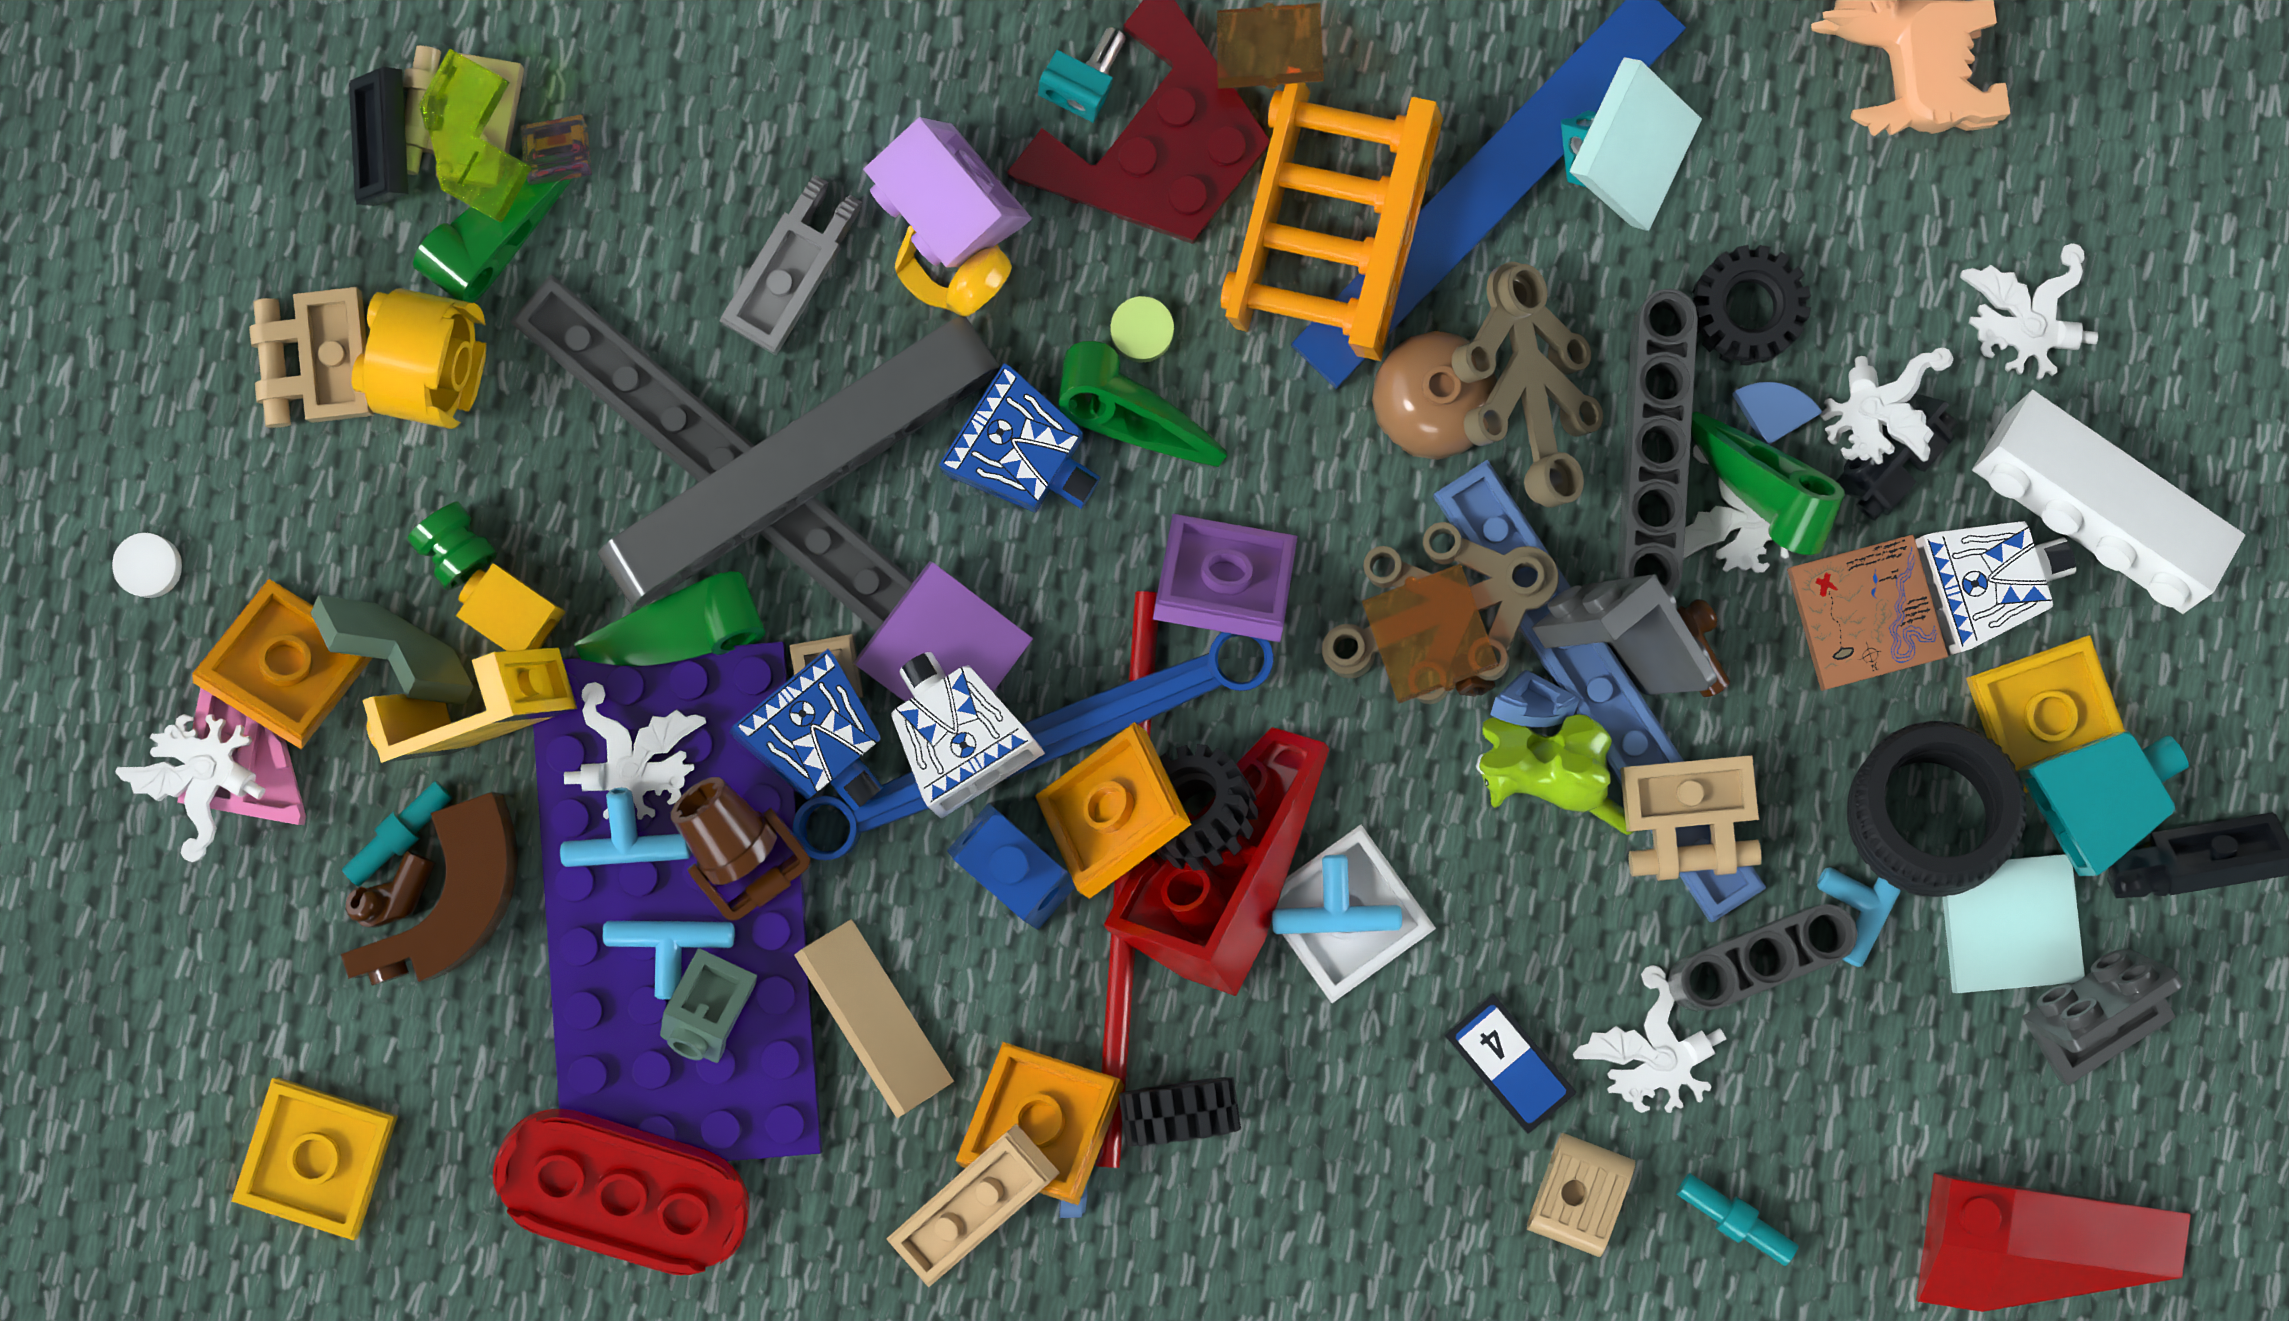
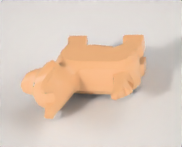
[1811,0,2010,136]

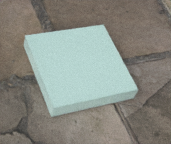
[1570,57,1702,231]
[1942,854,2085,993]

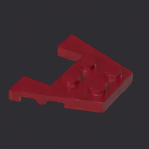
[1007,0,1270,244]

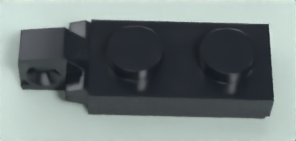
[2107,812,2289,899]

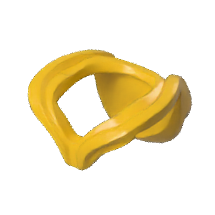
[895,225,1012,317]

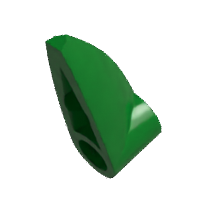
[413,160,578,303]
[1059,341,1227,467]
[1691,411,1845,555]
[574,571,765,666]

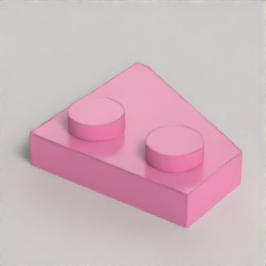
[177,688,306,825]

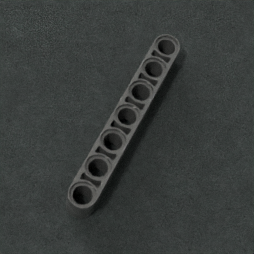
[597,316,1001,609]

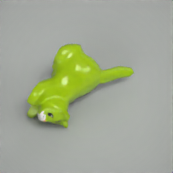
[1476,714,1634,835]

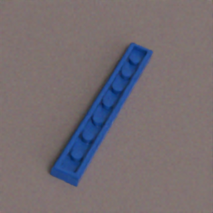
[1291,0,1686,389]

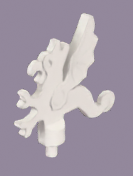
[1960,243,2098,381]
[1820,348,1953,464]
[1683,444,1789,573]
[564,682,706,820]
[115,714,265,862]
[1572,965,1726,1113]

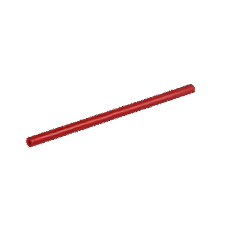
[1094,591,1159,1168]

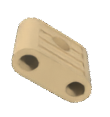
[1527,1133,1635,1257]

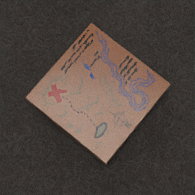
[1787,535,1948,691]

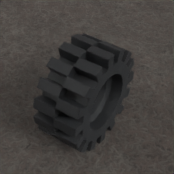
[1692,245,1811,365]
[1156,744,1258,871]
[1119,1077,1241,1147]

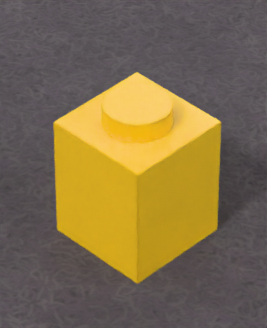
[456,563,566,651]

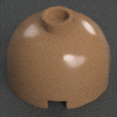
[1372,331,1497,460]

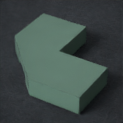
[311,595,473,705]

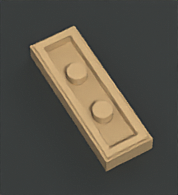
[794,919,954,1118]
[887,1123,1060,1287]

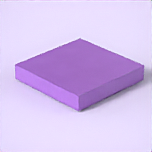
[1153,514,1298,642]
[853,561,1033,702]

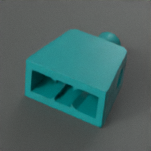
[2016,731,2189,876]

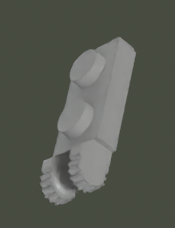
[720,175,862,356]

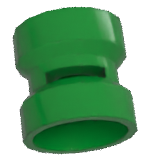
[407,501,498,591]

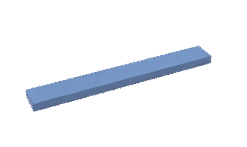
[1433,460,1766,922]

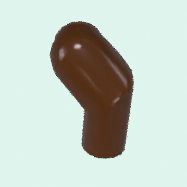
[1677,599,1730,697]
[345,851,436,928]

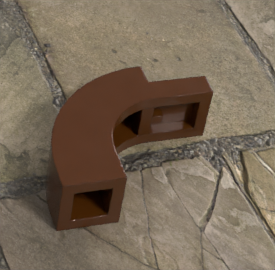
[341,792,518,986]

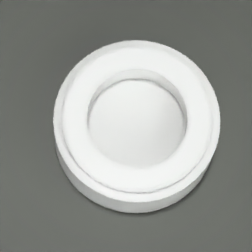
[112,533,182,598]

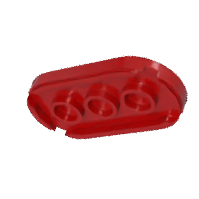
[493,1109,750,1275]

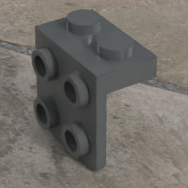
[1532,575,1717,695]
[2022,948,2183,1086]

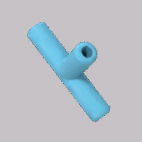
[560,787,692,867]
[1272,855,1402,934]
[1817,867,1901,967]
[603,921,735,999]

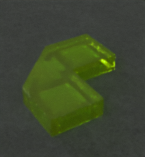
[419,48,532,223]

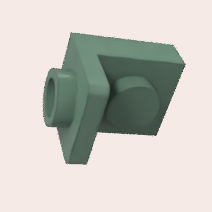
[660,948,757,1063]

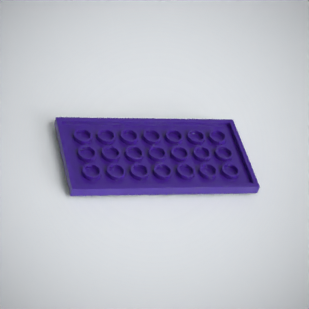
[533,642,823,1161]

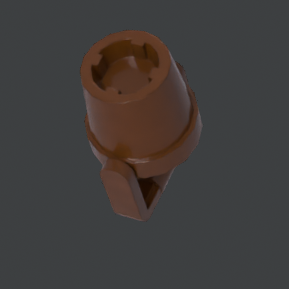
[671,777,810,921]

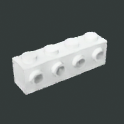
[1972,389,2245,614]

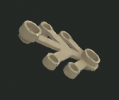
[1452,262,1603,508]
[1322,522,1559,704]

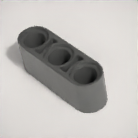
[1668,904,1857,1012]

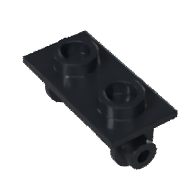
[1836,393,1958,521]

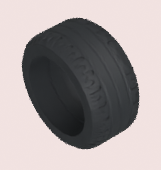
[1847,721,2027,897]

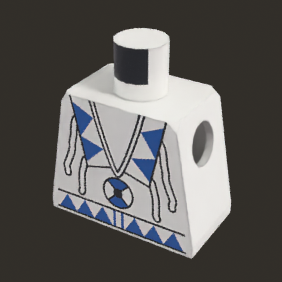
[1915,521,2076,656]
[891,652,1045,819]

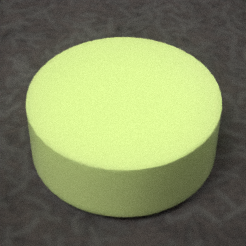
[1111,296,1174,362]

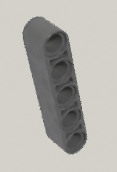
[1616,288,1698,593]

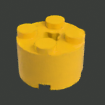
[351,288,486,429]

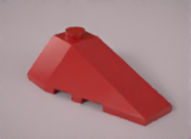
[1103,727,1329,996]
[1916,1173,2191,1312]

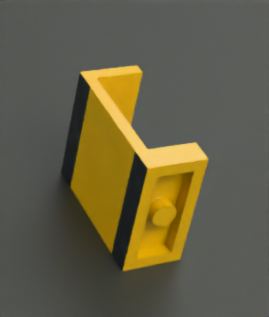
[362,647,577,763]

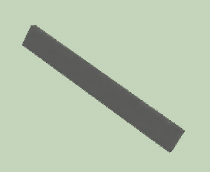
[510,274,914,632]

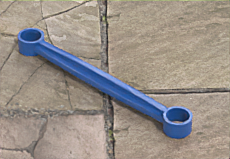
[793,632,1274,860]

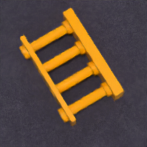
[1221,72,1443,361]

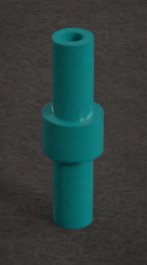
[342,780,453,887]
[1676,1173,1799,1266]

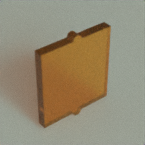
[1217,3,1324,89]
[1362,563,1499,704]

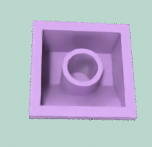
[863,117,1032,268]

